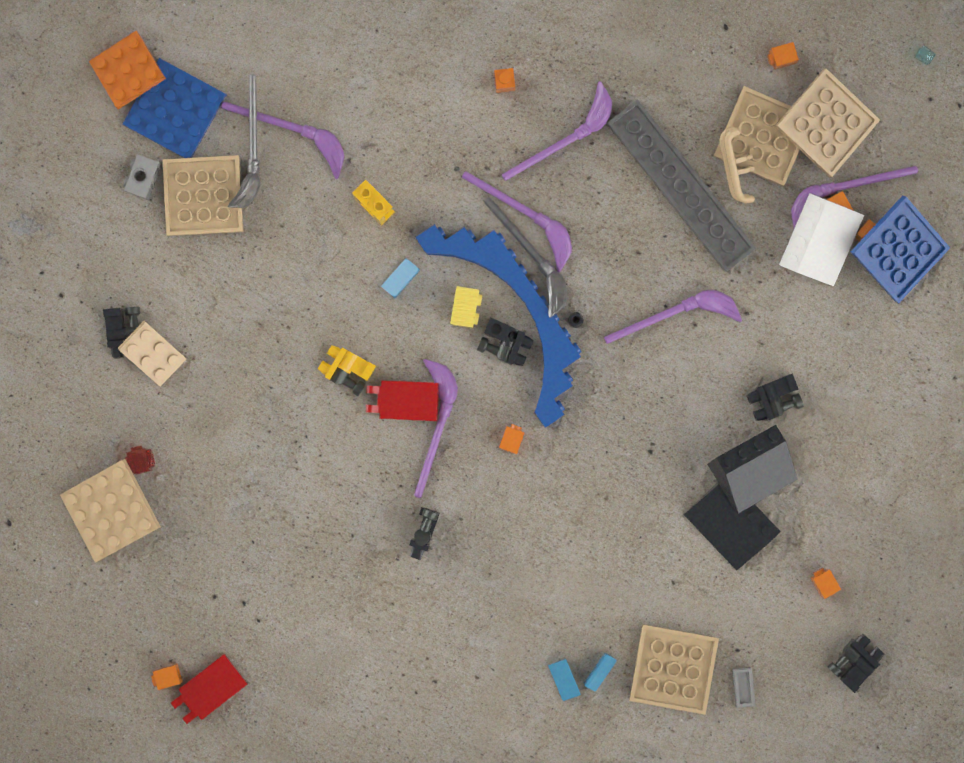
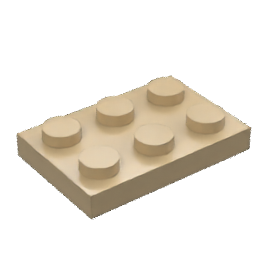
[118,320,186,387]

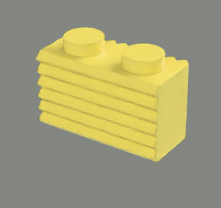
[450,286,482,329]

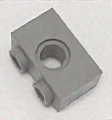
[123,155,161,200]

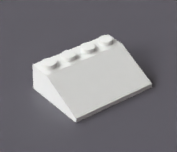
[779,193,864,286]

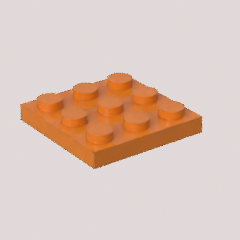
[89,31,166,110]

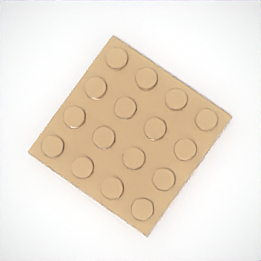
[775,69,880,178]
[713,86,800,186]
[163,155,244,236]
[60,459,161,563]
[629,624,719,715]

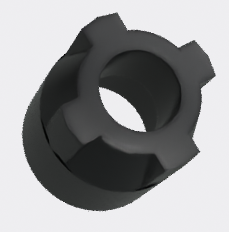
[568,312,584,328]

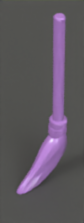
[502,81,612,181]
[221,101,345,179]
[791,166,918,229]
[462,171,572,273]
[604,290,742,344]
[414,359,458,498]

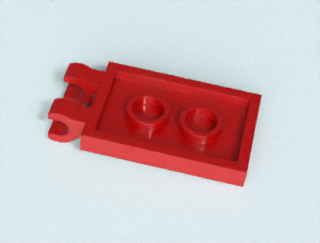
[366,380,439,421]
[171,654,248,724]

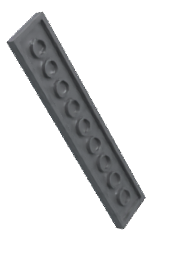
[607,99,756,273]

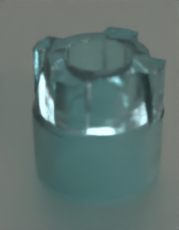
[915,45,936,65]

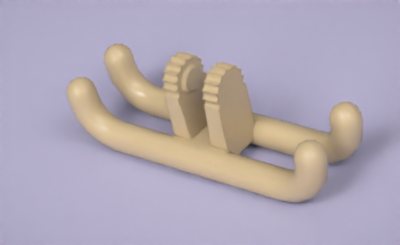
[719,127,755,203]

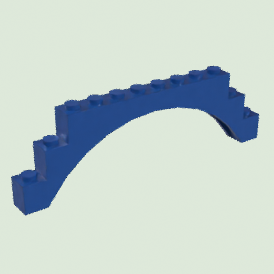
[416,224,581,428]

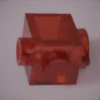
[124,445,155,475]

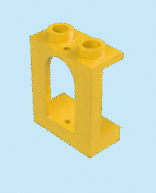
[352,180,395,226]

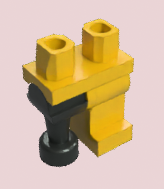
[318,345,376,397]

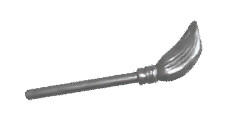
[228,74,260,208]
[484,197,567,318]

